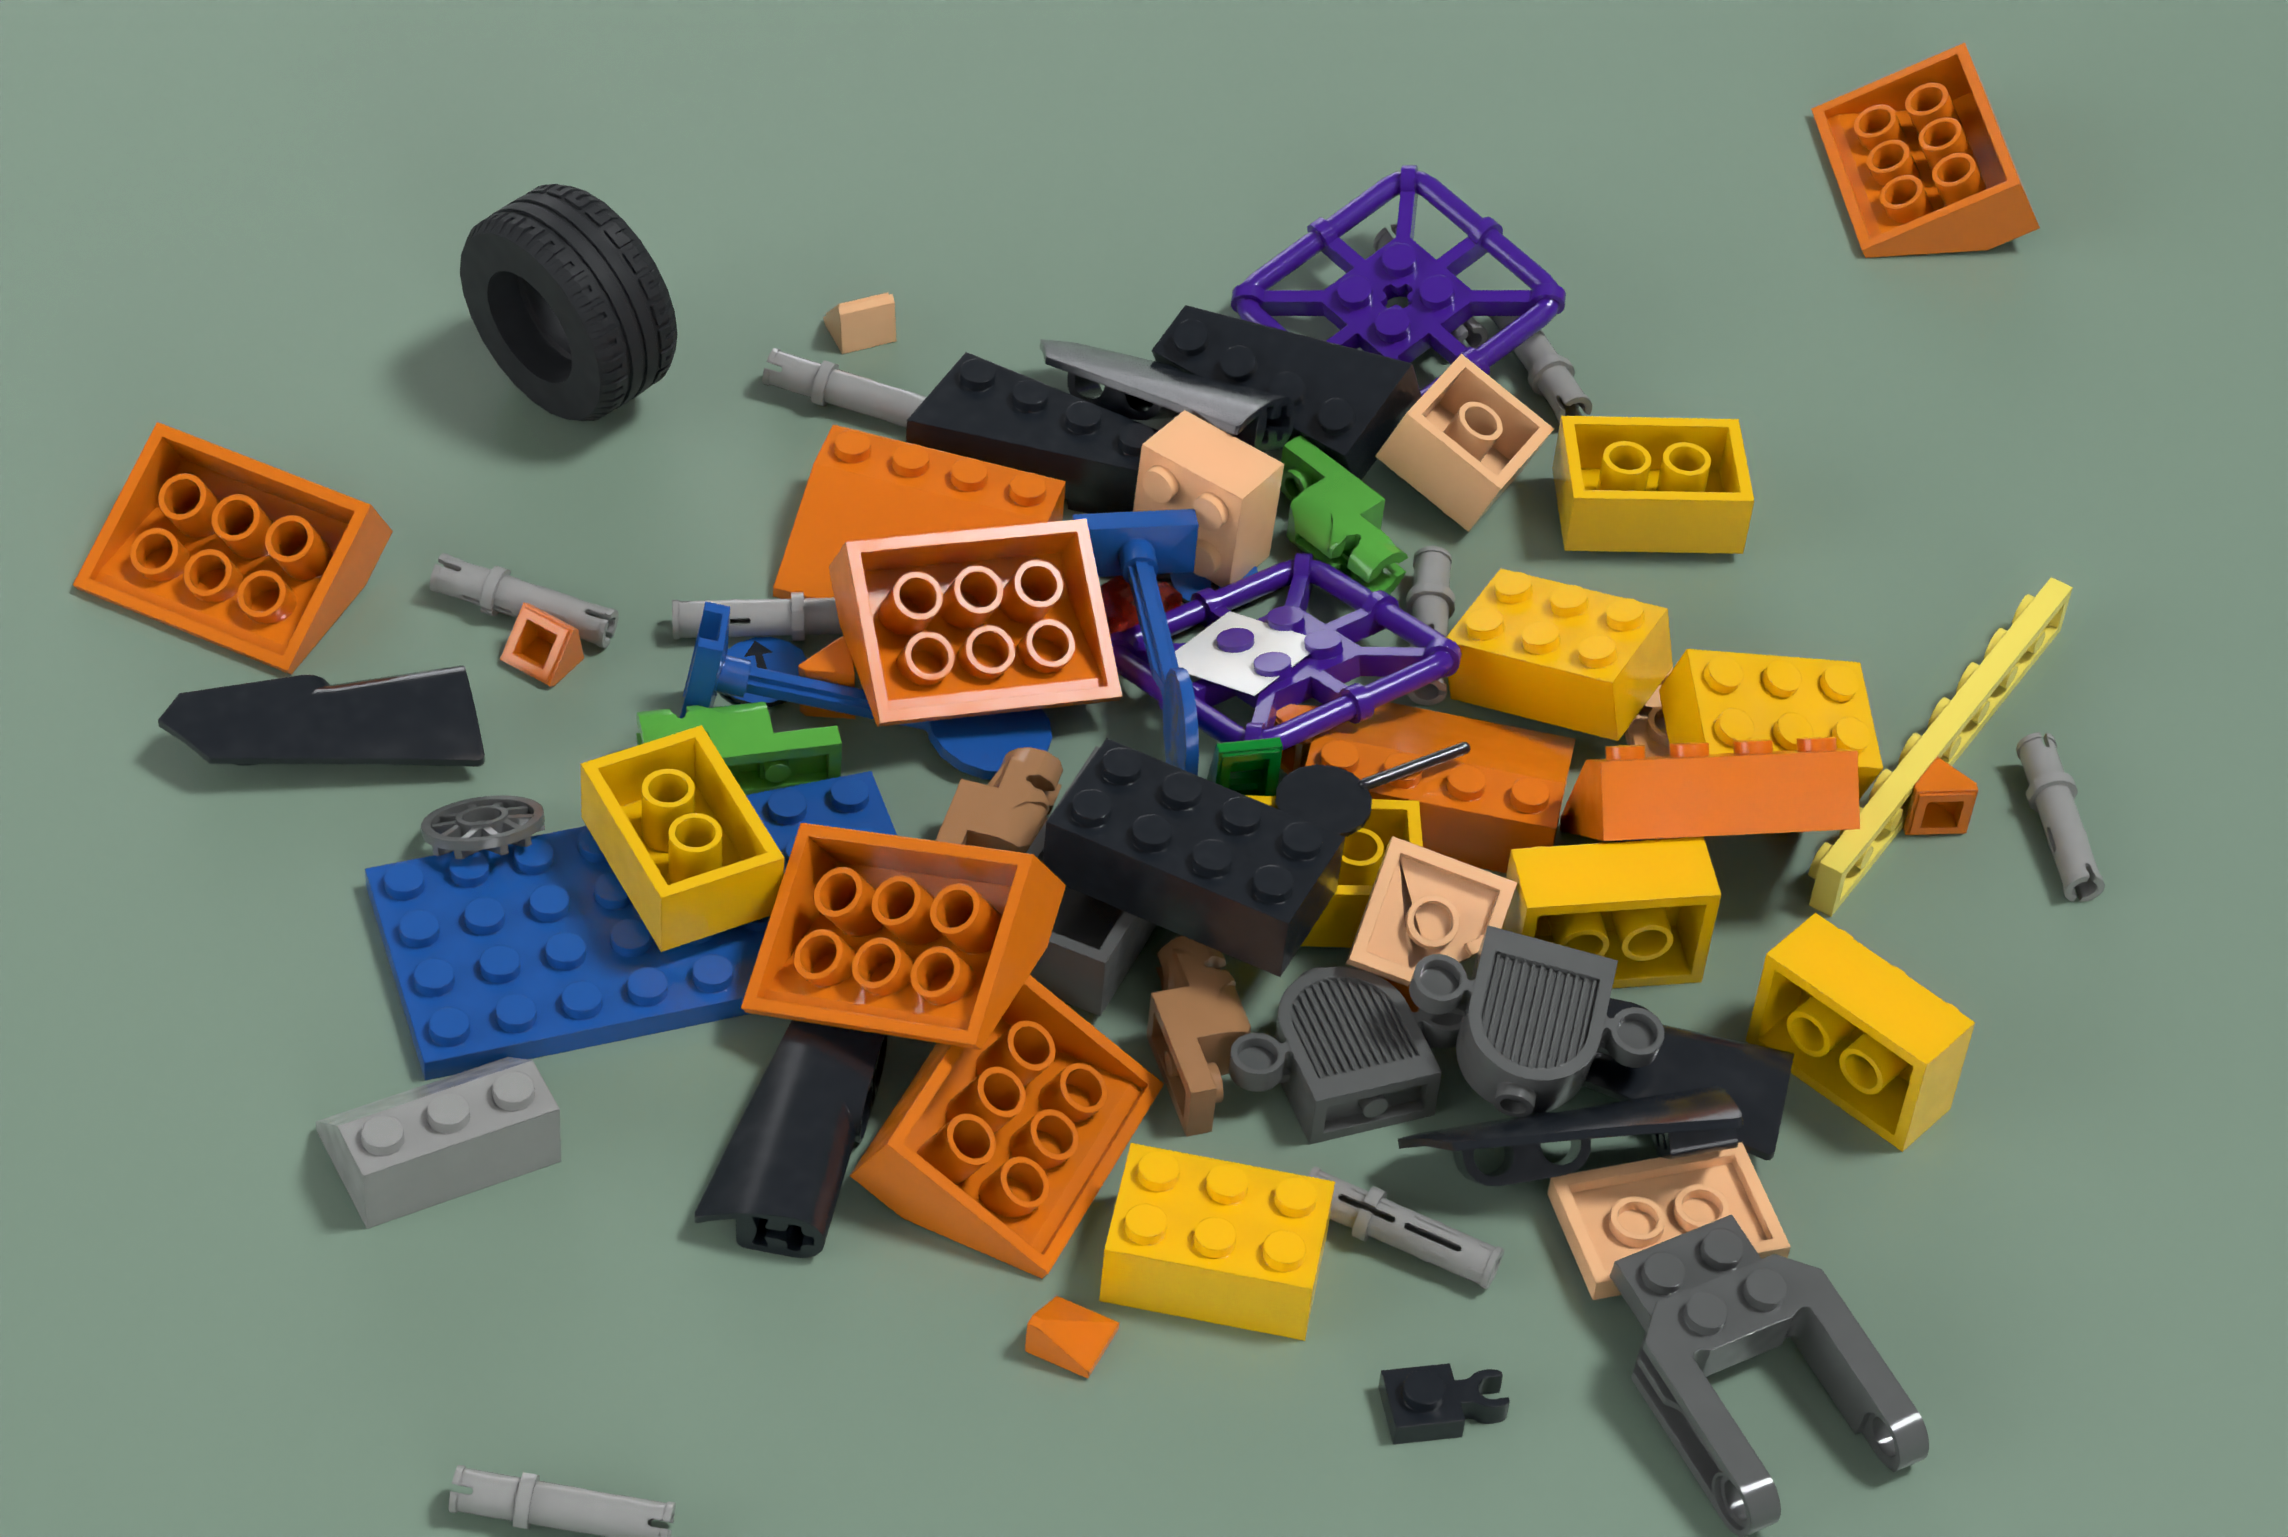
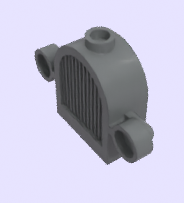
[1409,925,1664,1117]
[1229,967,1462,1145]

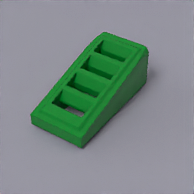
[1207,737,1283,796]

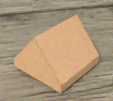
[823,292,897,354]

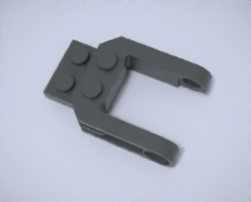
[1610,1214,1929,1537]

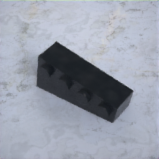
[1152,305,1422,481]
[906,352,1159,514]

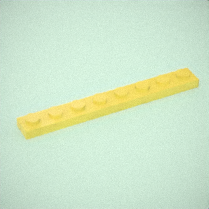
[1808,577,2073,917]

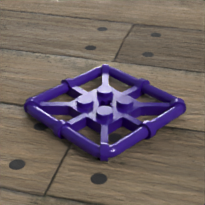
[1231,165,1566,396]
[1110,553,1462,750]

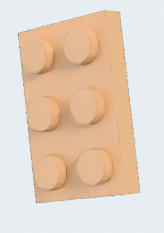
[1547,1142,1791,1300]

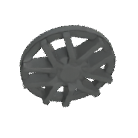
[421,795,545,859]

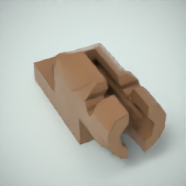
[935,747,1063,853]
[1147,936,1251,1137]

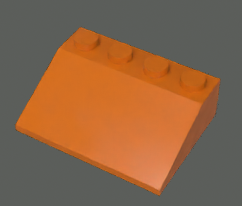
[1811,43,2040,258]
[73,422,393,675]
[773,424,1066,599]
[829,519,1122,727]
[1305,702,1576,873]
[1560,737,1860,841]
[741,823,1066,1050]
[850,975,1164,1279]

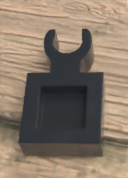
[1378,1363,1510,1445]

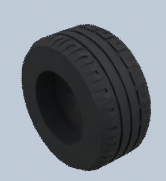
[460,184,678,421]

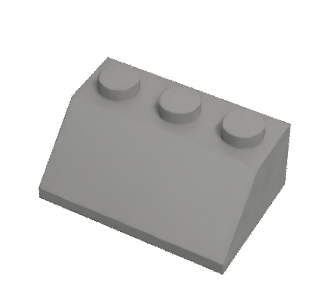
[316,1057,561,1229]

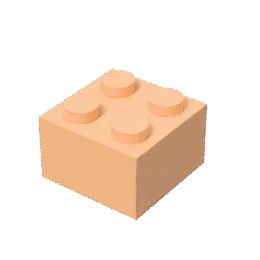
[1375,354,1554,532]
[1133,410,1284,588]

